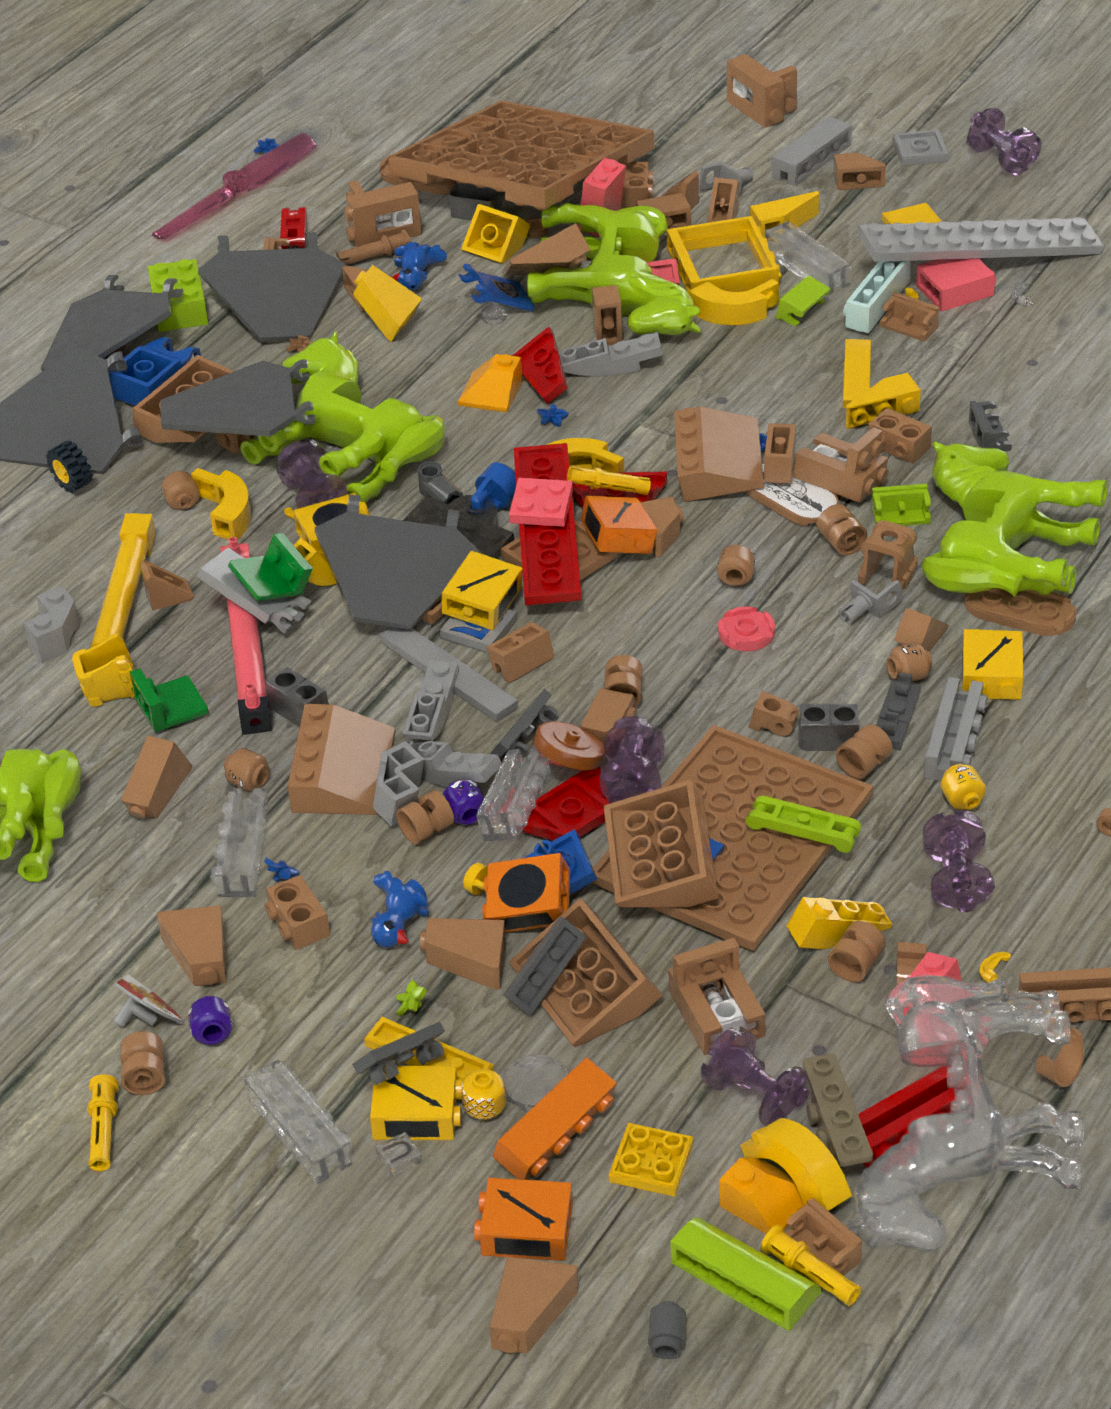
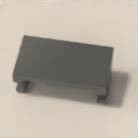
[969,401,1012,451]

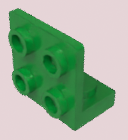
[228,533,313,601]
[130,668,209,732]

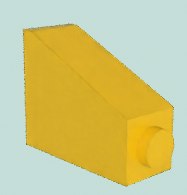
[353,265,422,342]

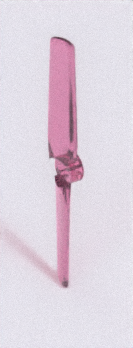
[152,133,317,239]

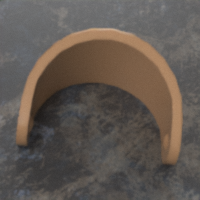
[1036,1028,1084,1087]

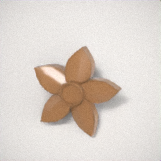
[286,335,312,353]

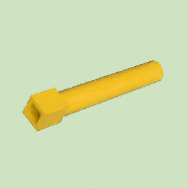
[90,513,156,648]

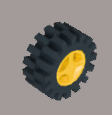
[46,440,93,493]

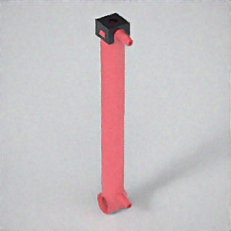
[220,537,272,735]

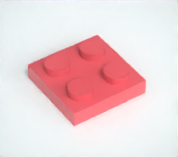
[509,478,573,527]

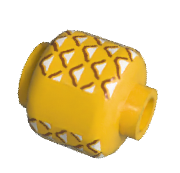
[461,1069,506,1120]

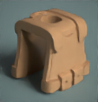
[858,521,918,593]

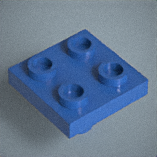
[524,829,598,895]

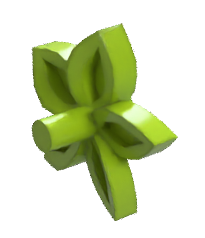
[396,980,427,1016]

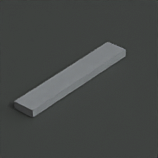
[380,627,518,722]

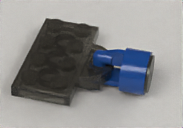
[403,462,516,559]

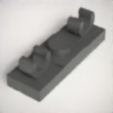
[876,672,921,751]
[490,689,558,766]
[503,916,587,1016]
[352,1022,445,1085]

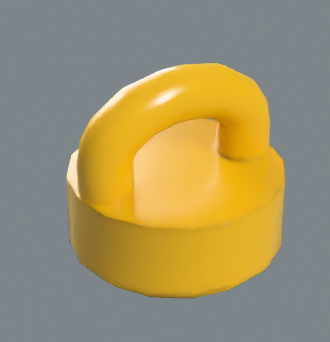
[463,862,488,895]

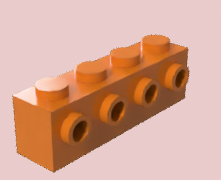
[492,1057,617,1180]

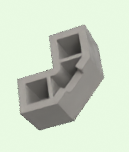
[24,586,79,663]
[373,741,424,826]

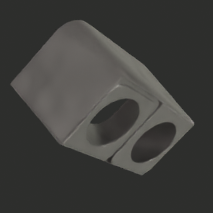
[449,182,502,220]
[265,667,329,727]
[798,704,859,751]

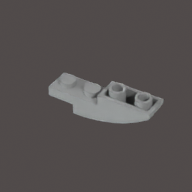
[559,332,663,376]
[403,660,459,741]
[400,740,502,788]

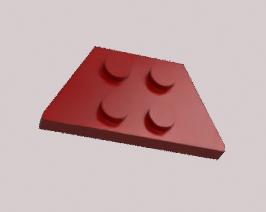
[572,471,667,509]
[506,766,613,841]

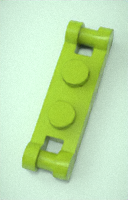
[745,795,862,853]

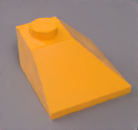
[458,354,522,413]
[719,1158,804,1234]

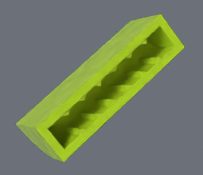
[670,1217,821,1331]

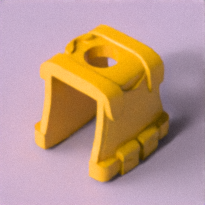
[72,632,134,707]

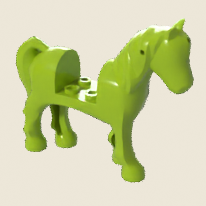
[528,202,701,335]
[240,331,445,503]
[922,441,1108,597]
[0,749,82,882]

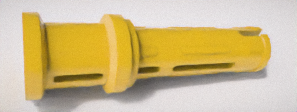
[87,1074,119,1171]
[760,1224,862,1307]

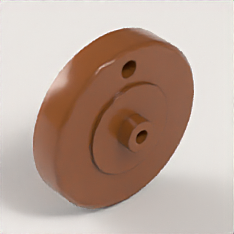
[533,721,606,770]

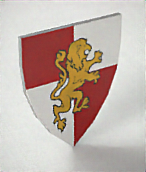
[114,974,184,1027]

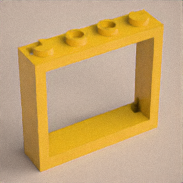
[667,216,782,293]

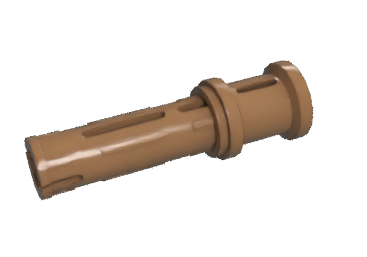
[336,229,410,265]

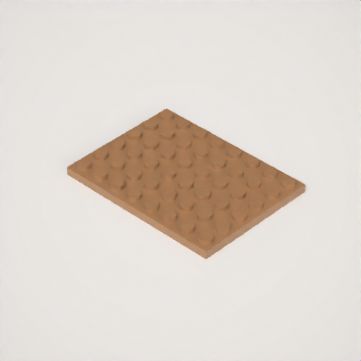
[591,725,873,951]

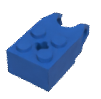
[109,337,201,406]

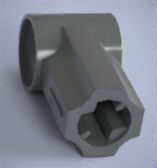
[418,461,463,510]

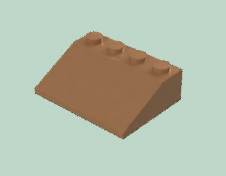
[502,223,590,276]
[132,355,234,443]
[674,406,764,502]
[288,704,395,815]
[604,779,718,907]
[509,898,663,1047]

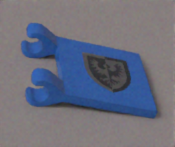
[458,263,535,311]

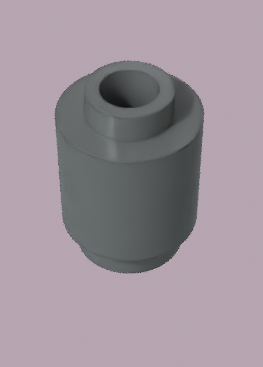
[648,1301,686,1359]

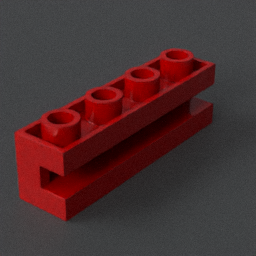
[858,1060,979,1170]

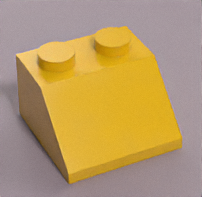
[461,204,531,264]

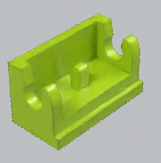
[775,275,831,326]
[871,483,931,526]

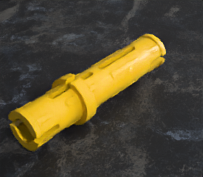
[567,465,651,495]

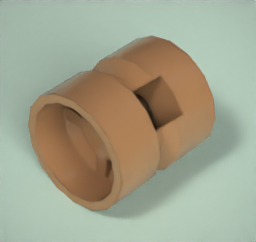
[817,504,868,555]
[603,655,643,707]
[836,724,893,780]
[396,790,454,844]
[828,921,886,982]
[120,1031,165,1095]

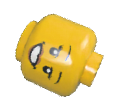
[940,764,986,810]

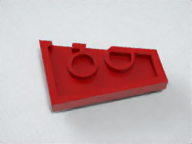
[512,327,568,404]

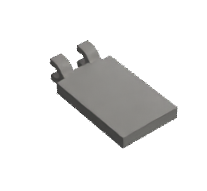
[197,547,312,633]

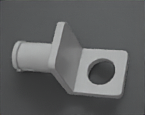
[699,162,753,196]
[838,580,903,624]

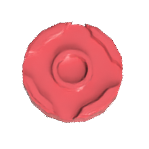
[718,606,775,651]

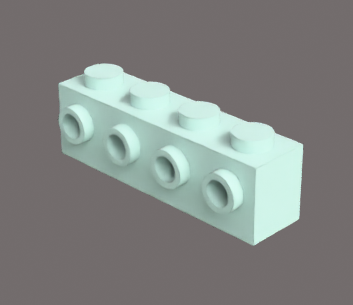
[843,261,911,333]

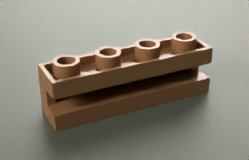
[1017,967,1111,1025]

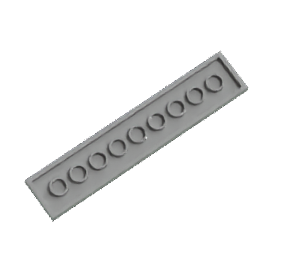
[857,217,1104,262]

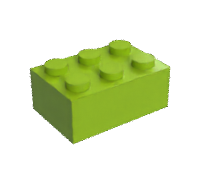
[147,259,208,332]

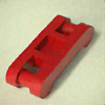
[280,207,307,249]

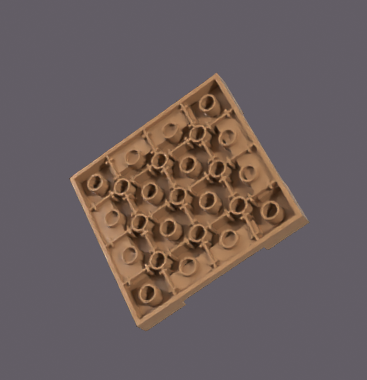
[388,100,654,210]

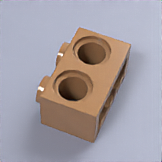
[621,162,653,208]
[869,408,932,464]
[264,875,330,950]

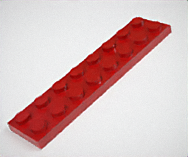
[513,443,582,605]

